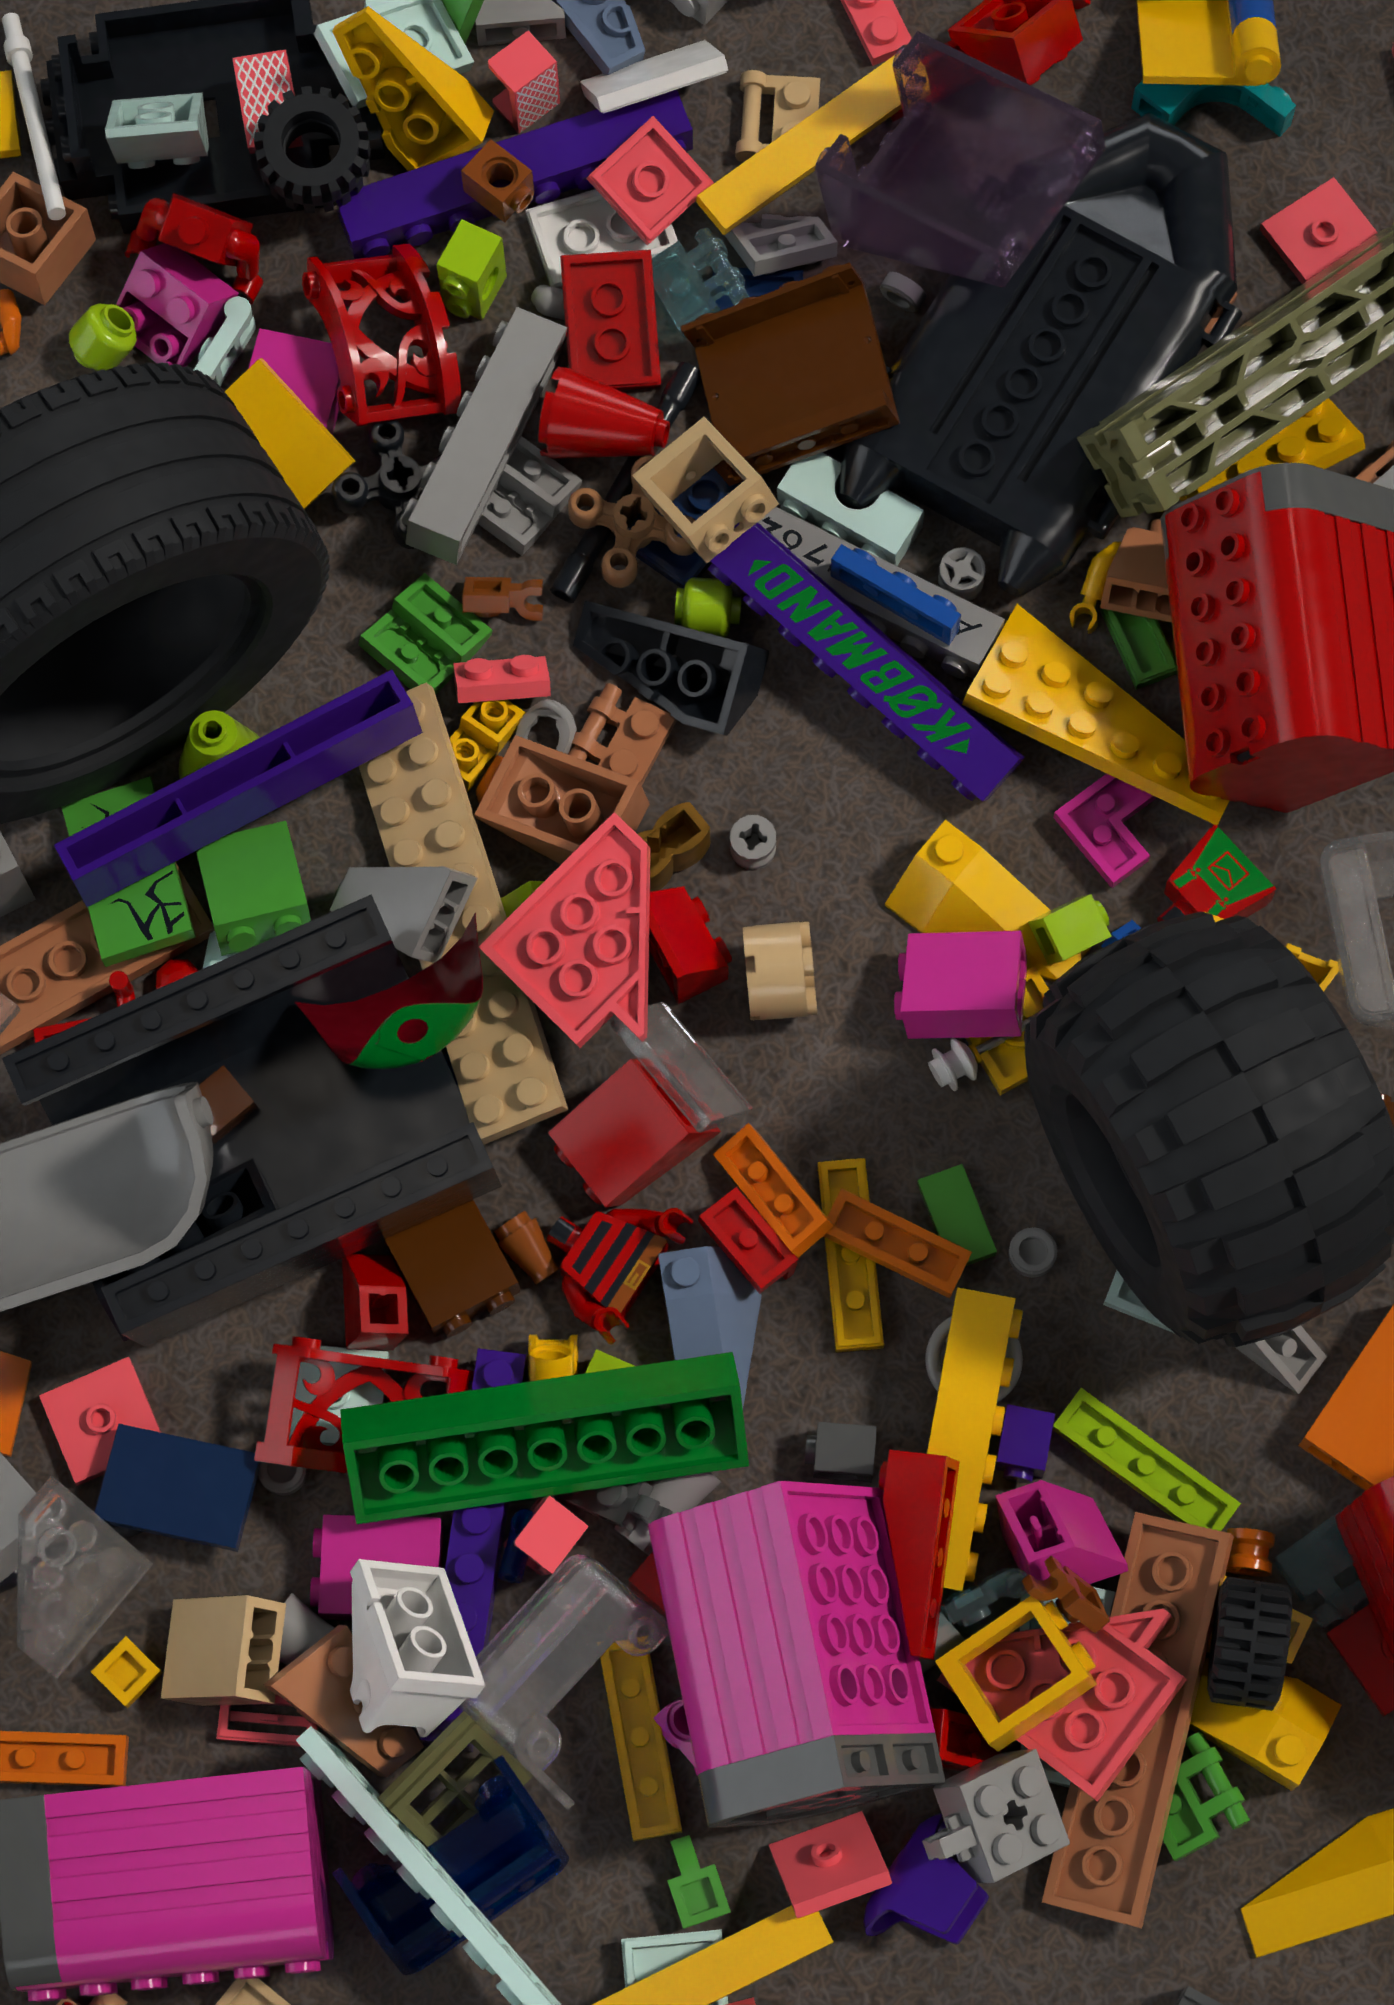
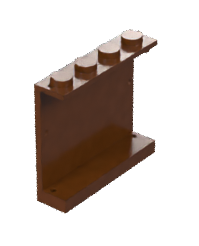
[680,262,900,486]

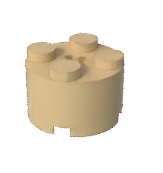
[743,922,817,1021]

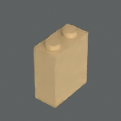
[161,1595,286,1706]

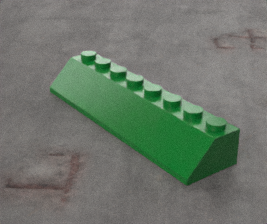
[340,1352,749,1524]

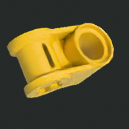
[528,1334,578,1382]

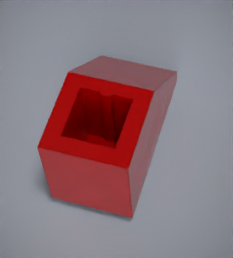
[342,1254,408,1350]

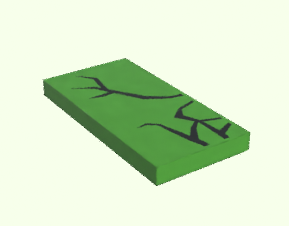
[62,776,196,967]

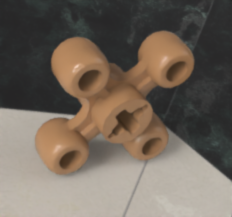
[567,456,696,588]

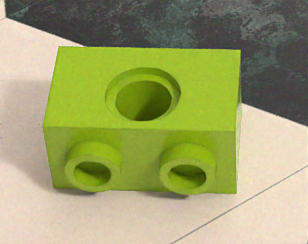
[436,219,507,320]

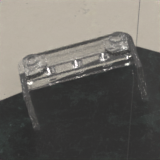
[1318,831,1394,1031]
[458,1554,673,1810]

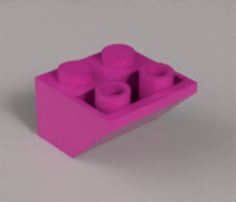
[116,243,239,367]
[995,1480,1128,1584]

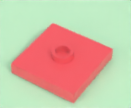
[586,116,714,246]
[1260,177,1378,284]
[39,1356,162,1486]
[769,1811,892,1918]

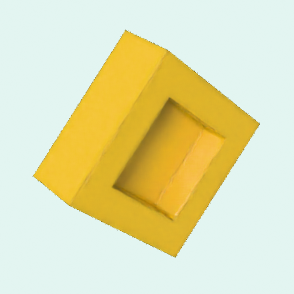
[91,1636,163,1709]

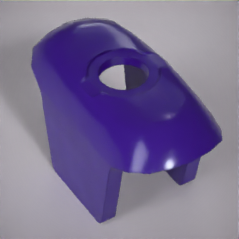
[863,1813,989,1945]

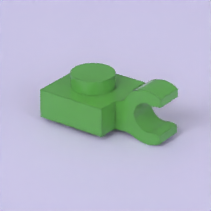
[667,1835,731,1929]

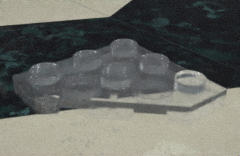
[17,1476,153,1679]

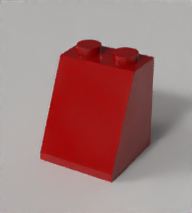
[548,1058,721,1207]

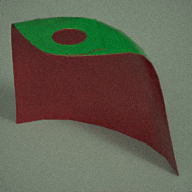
[294,913,483,1069]

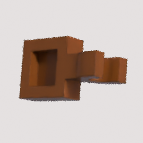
[462,577,543,621]
[1022,1555,1110,1634]

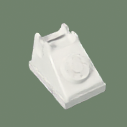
[350,1559,486,1738]

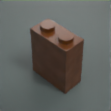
[383,1200,520,1337]

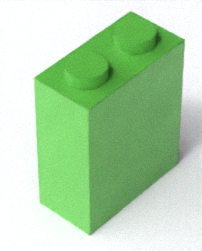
[196,821,311,956]

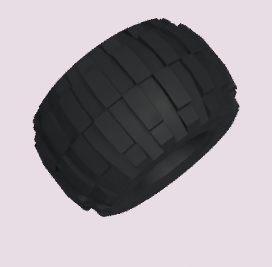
[1024,912,1394,1347]

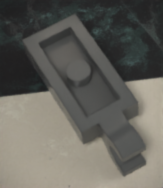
[552,1482,673,1531]

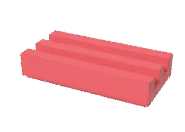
[216,1695,319,1747]

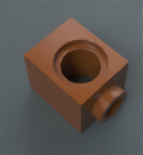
[461,139,534,223]

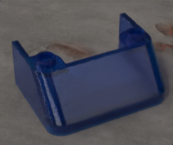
[332,1755,569,1975]

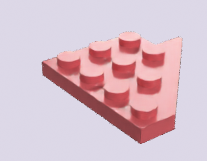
[479,812,651,1048]
[937,1608,1187,1802]

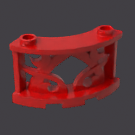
[302,243,462,426]
[254,1336,474,1473]

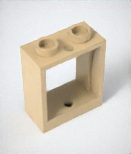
[632,417,779,564]

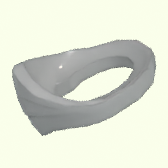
[516,699,577,754]

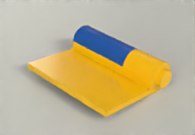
[1136,0,1281,86]

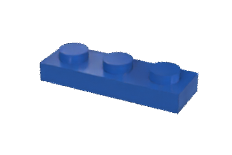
[830,544,961,645]

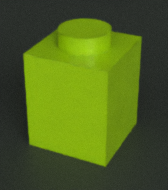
[1028,894,1112,965]

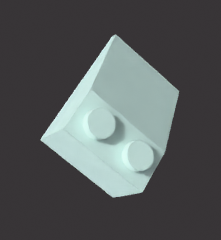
[105,93,209,169]

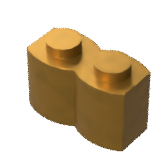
[638,802,710,892]

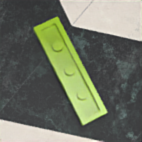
[1053,1388,1241,1531]

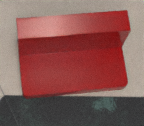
[698,1187,798,1294]

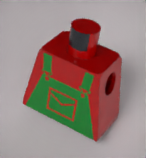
[1157,825,1277,922]

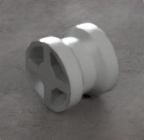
[938,547,986,601]
[730,815,776,870]

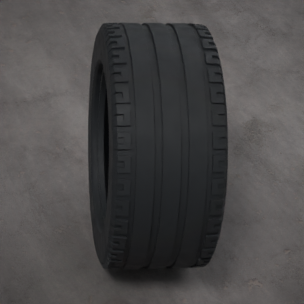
[0,363,330,824]

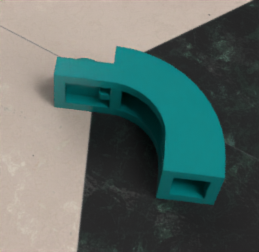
[1131,80,1296,137]

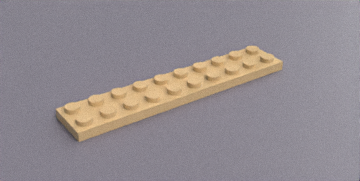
[359,682,568,1145]

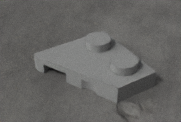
[725,214,838,277]

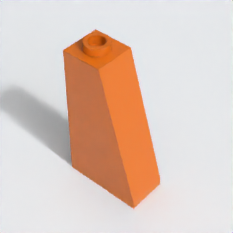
[1298,1304,1394,1491]

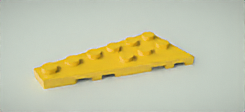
[962,604,1230,826]

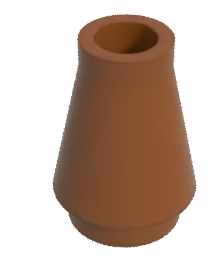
[494,1211,559,1285]

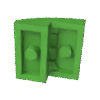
[359,573,493,695]

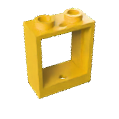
[935,1596,1097,1752]

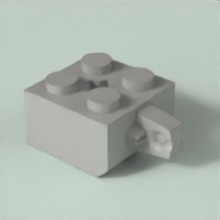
[922,1749,1070,1884]

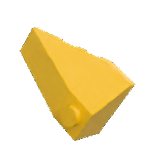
[332,6,494,171]
[885,819,1091,982]
[1189,1658,1342,1791]
[1240,1808,1394,1958]

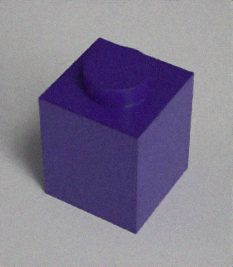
[995,1404,1055,1484]

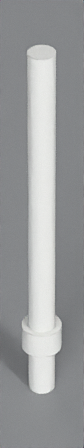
[2,13,66,220]

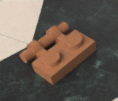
[568,683,676,785]

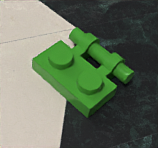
[1163,1731,1250,1861]

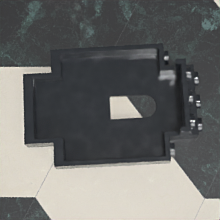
[40,0,385,234]

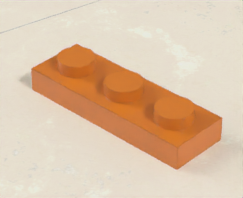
[713,1123,834,1258]
[823,1188,972,1299]
[0,1731,129,1787]

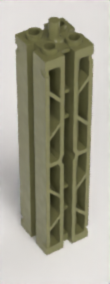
[1077,222,1394,518]

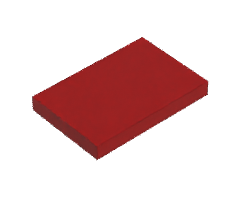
[560,250,661,390]

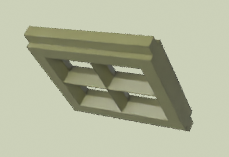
[378,1711,531,1865]

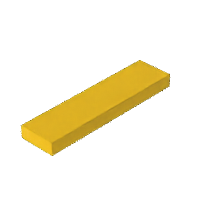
[817,1158,884,1352]
[598,1634,682,1842]

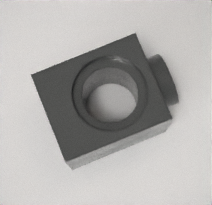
[805,1422,877,1483]

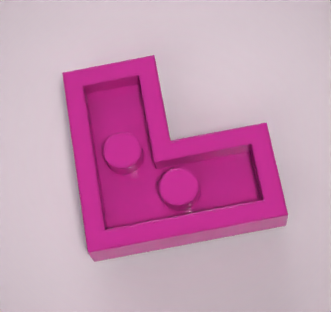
[1053,773,1156,888]

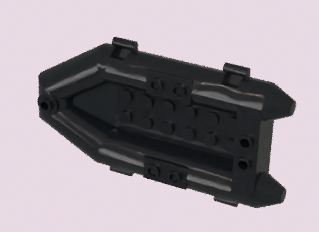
[838,112,1243,597]

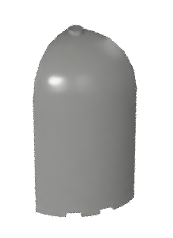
[0,1082,213,1312]

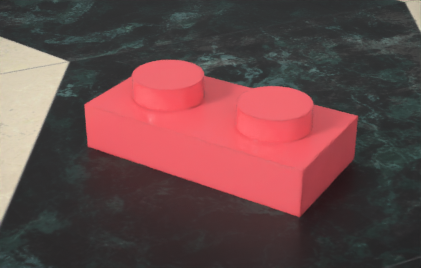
[840,0,914,66]
[453,655,551,703]

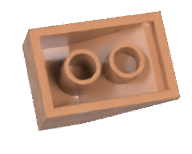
[474,735,650,864]

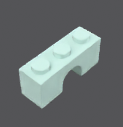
[777,453,924,566]

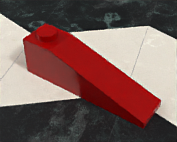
[879,1449,960,1660]

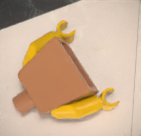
[1070,519,1172,634]

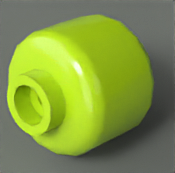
[69,303,137,371]
[675,577,742,638]

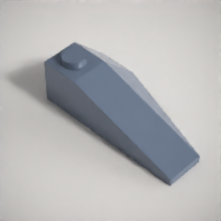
[658,1246,762,1407]

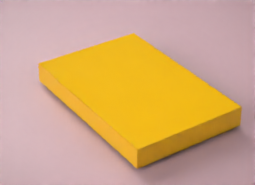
[225,358,356,509]

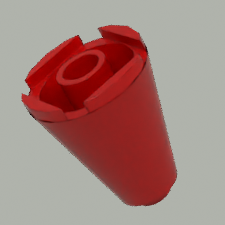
[538,366,670,459]

